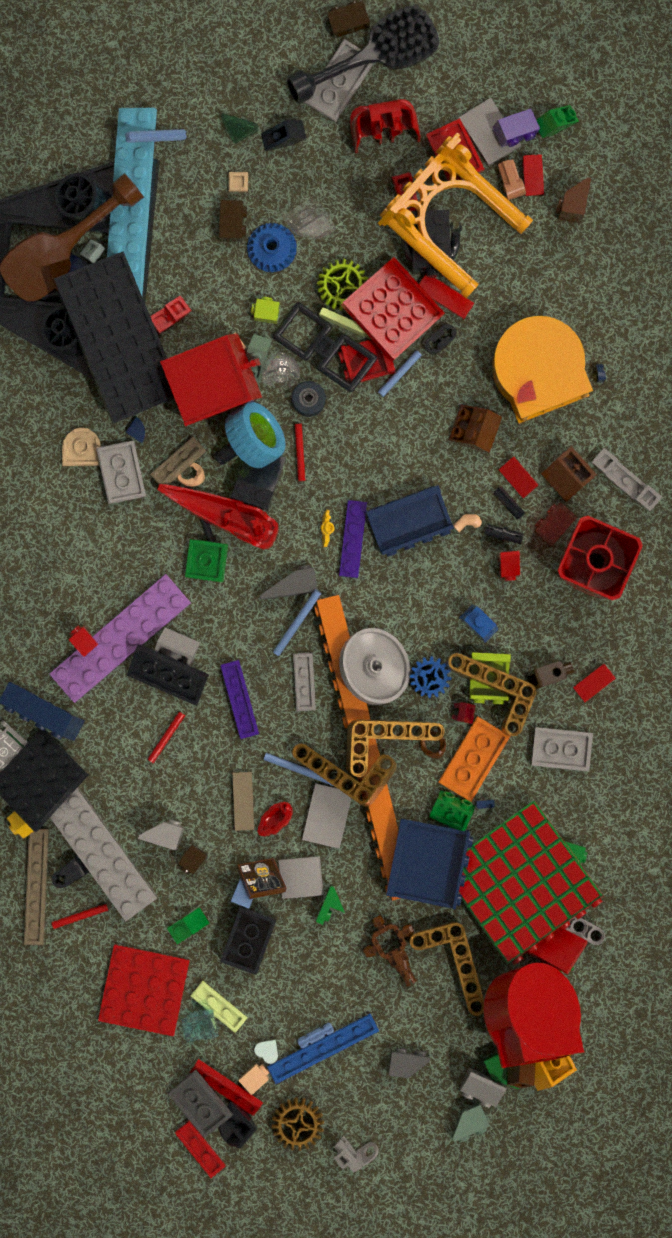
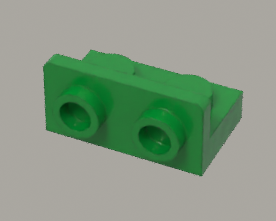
[429,790,475,831]

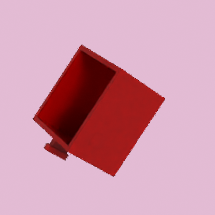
[160,334,262,426]

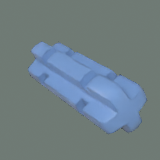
[297,1023,334,1048]

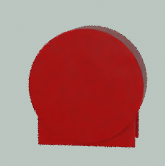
[484,963,584,1068]

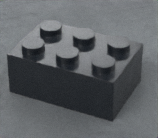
[220,906,277,975]

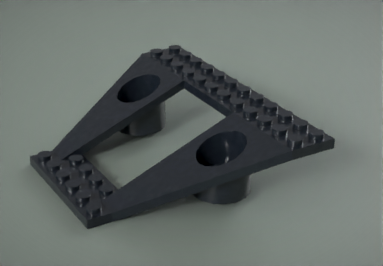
[0,159,160,380]

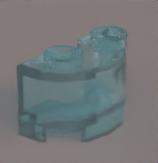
[181,1009,219,1042]

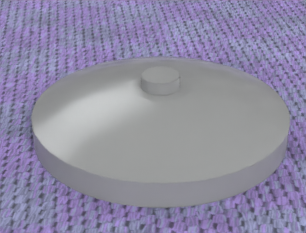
[339,628,410,705]

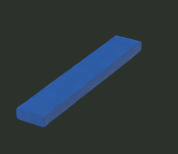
[267,1013,379,1084]

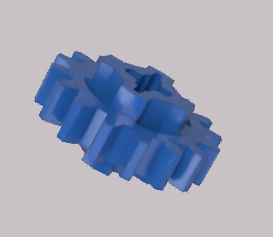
[410,657,451,698]

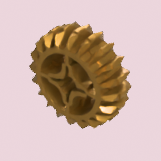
[272,1097,324,1151]

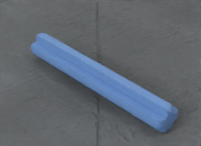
[125,129,187,143]

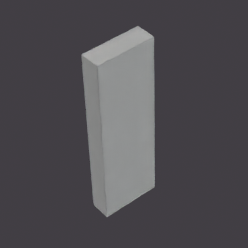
[293,653,316,711]

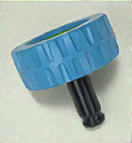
[214,402,285,468]

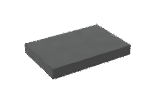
[167,1070,233,1138]

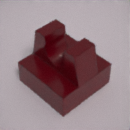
[452,702,476,724]

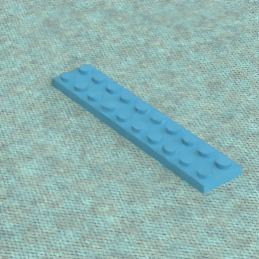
[107,108,157,295]

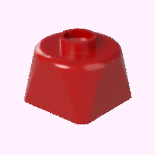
[558,516,643,600]

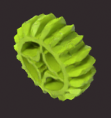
[317,259,368,311]

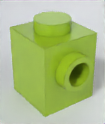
[251,297,280,324]

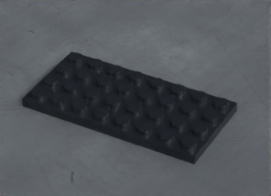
[52,251,174,424]

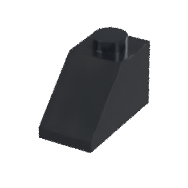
[261,120,307,151]

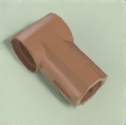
[498,160,526,200]

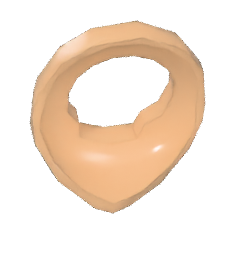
[177,463,205,487]

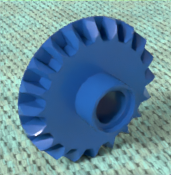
[247,223,297,272]

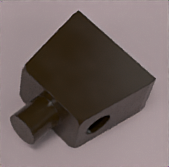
[526,661,574,689]

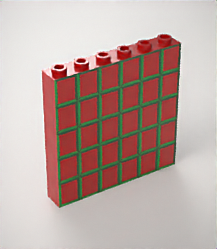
[459,801,604,965]

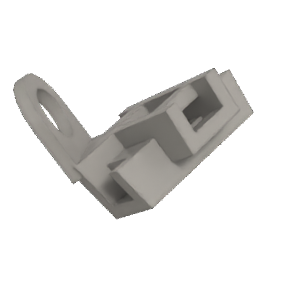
[334,1136,378,1173]

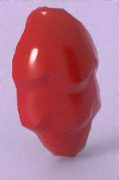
[257,802,293,837]

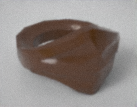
[420,731,446,759]

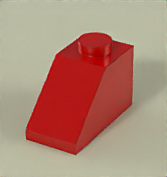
[498,551,520,581]

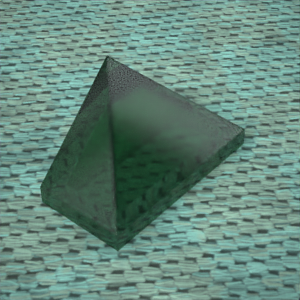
[221,113,259,144]

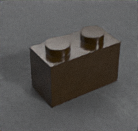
[327,1,370,39]
[219,200,247,242]

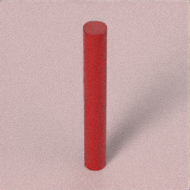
[294,424,306,481]
[147,711,186,763]
[51,903,109,929]

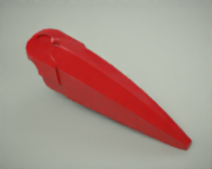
[157,484,279,550]

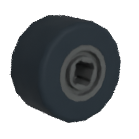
[292,381,326,417]

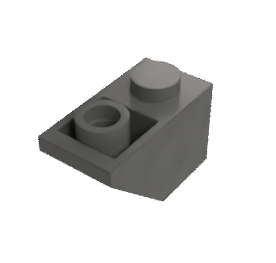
[388,1047,430,1078]

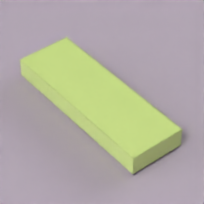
[320,308,371,340]
[191,981,248,1033]

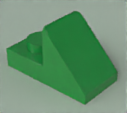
[316,885,345,925]
[167,907,210,945]

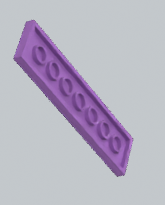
[50,574,191,703]

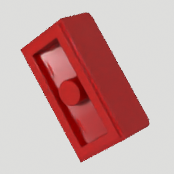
[499,456,538,499]

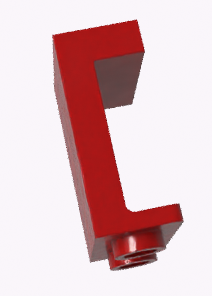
[338,339,395,383]

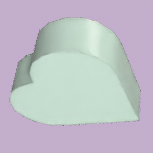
[255,1039,278,1064]

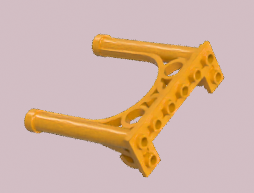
[378,133,533,298]

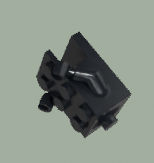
[401,210,462,278]

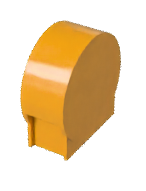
[492,316,593,423]

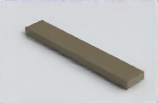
[24,829,49,945]

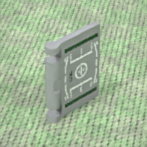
[0,720,28,772]

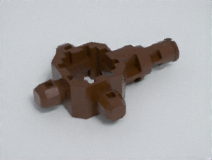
[363,915,417,987]

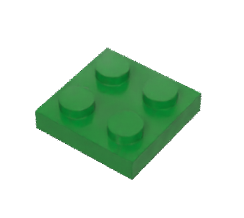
[185,539,228,582]

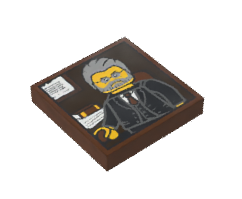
[237,858,287,899]

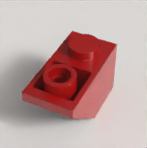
[69,625,99,657]

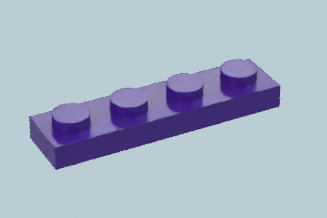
[339,500,367,578]
[221,660,259,739]

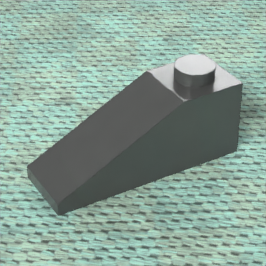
[260,565,317,600]

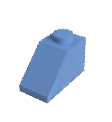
[231,878,253,908]

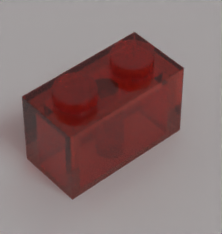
[534,502,577,547]

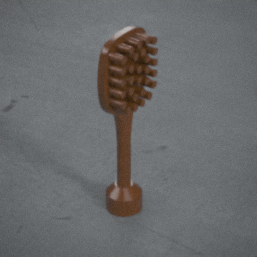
[0,173,144,301]

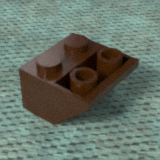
[449,404,502,453]
[541,446,597,502]

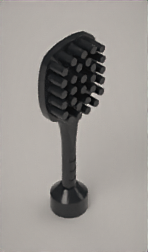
[286,4,439,104]

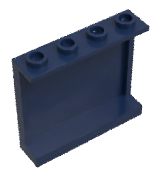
[386,819,473,910]

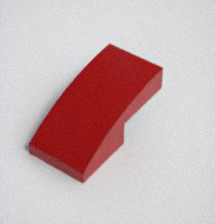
[150,296,191,335]

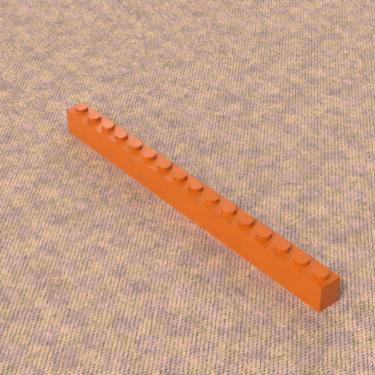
[314,595,401,901]

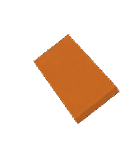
[438,716,510,802]

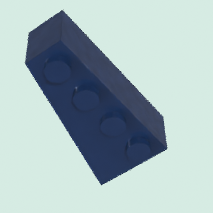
[0,682,85,741]

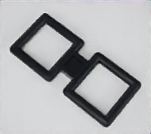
[272,302,377,392]

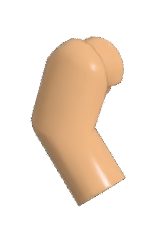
[453,514,482,532]

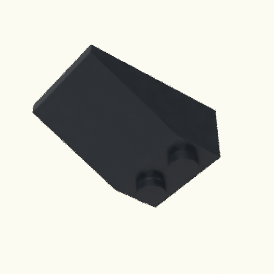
[231,456,286,512]

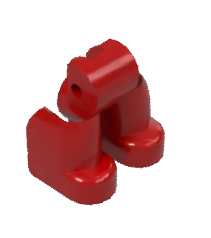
[350,99,421,154]

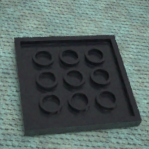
[0,729,89,832]

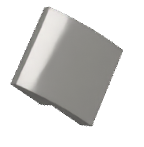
[279,856,323,899]

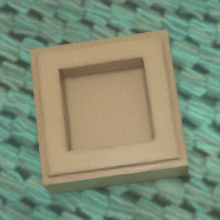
[229,172,248,192]

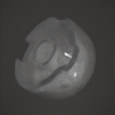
[262,353,300,388]

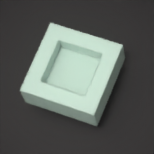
[80,239,105,263]

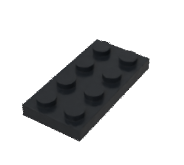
[127,644,209,706]

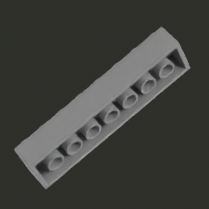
[50,787,158,921]

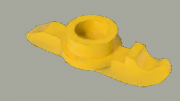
[321,510,334,547]

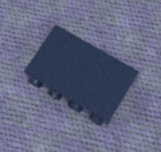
[365,484,454,557]

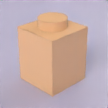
[239,1063,270,1095]

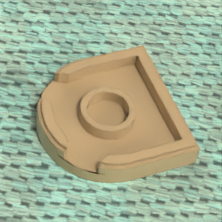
[62,428,101,466]

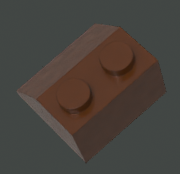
[556,177,591,223]

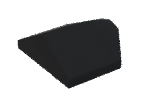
[218,1102,257,1149]

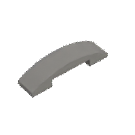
[592,448,662,512]

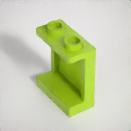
[469,652,511,705]

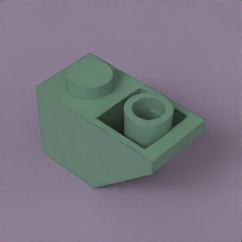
[246,334,272,382]
[452,1102,490,1143]

